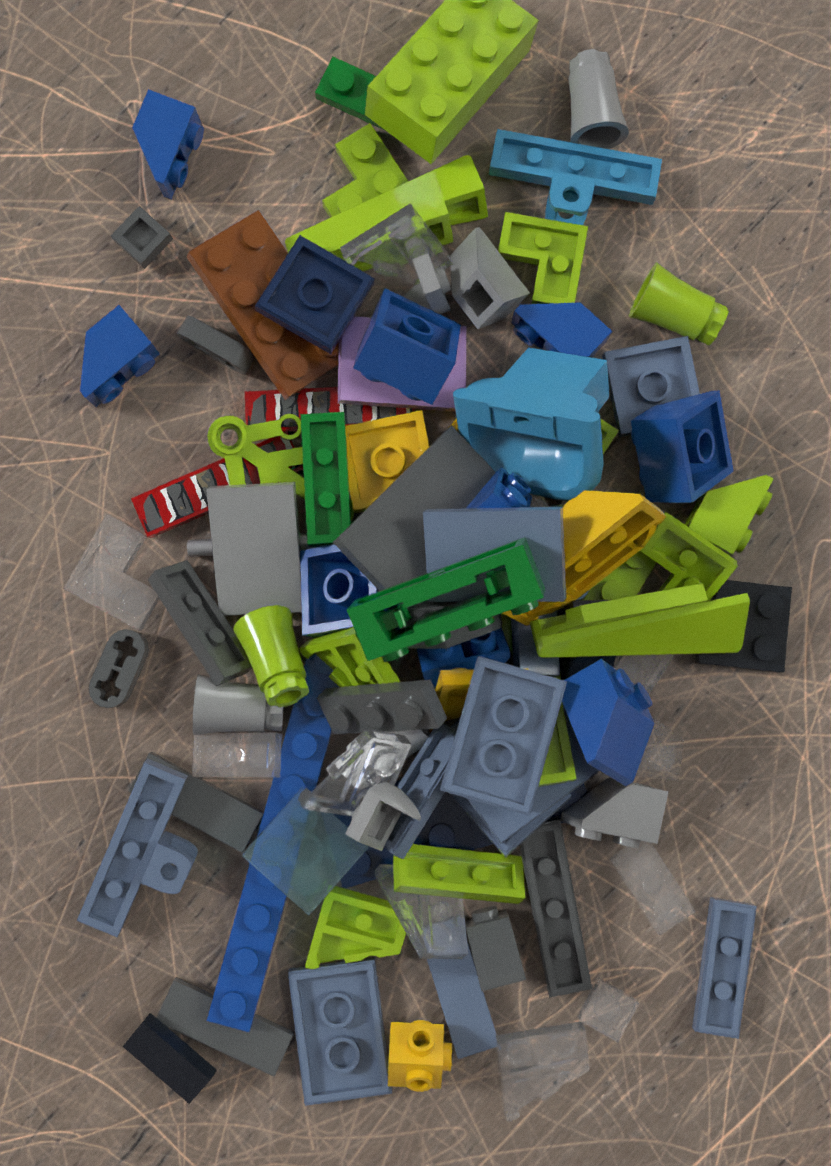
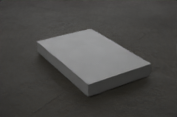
[206,482,302,615]

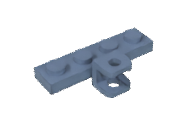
[77,759,198,937]

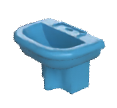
[453,347,609,500]

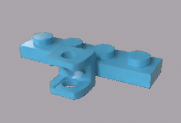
[489,129,662,225]

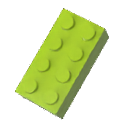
[365,0,539,164]

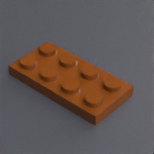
[186,210,339,400]

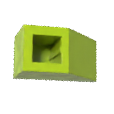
[684,475,773,556]

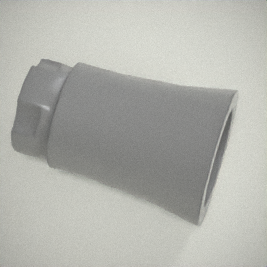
[568,49,629,149]
[193,674,284,735]

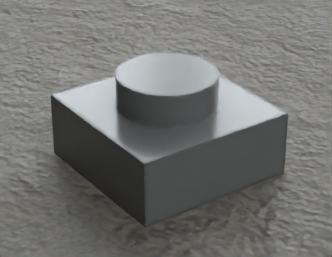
[111,206,173,269]

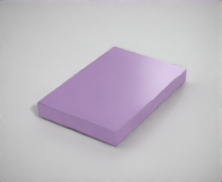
[338,316,467,412]

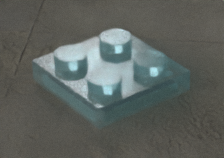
[242,786,369,915]

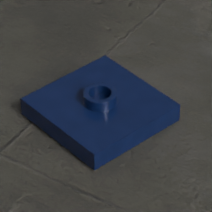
[255,235,375,354]

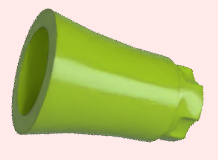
[629,262,729,346]
[233,605,309,708]

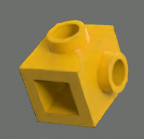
[388,1020,452,1092]

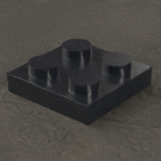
[695,580,792,673]

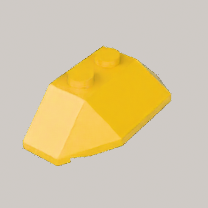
[503,490,666,626]

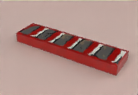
[244,387,415,434]
[131,431,304,539]

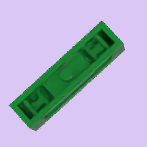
[347,537,545,662]

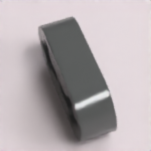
[176,315,256,375]
[89,629,149,708]

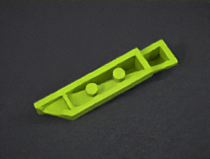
[285,155,488,271]
[530,583,750,658]

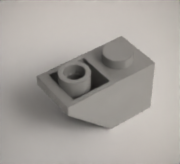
[450,227,530,329]
[560,777,668,848]

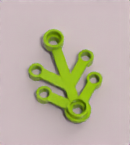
[207,414,354,520]

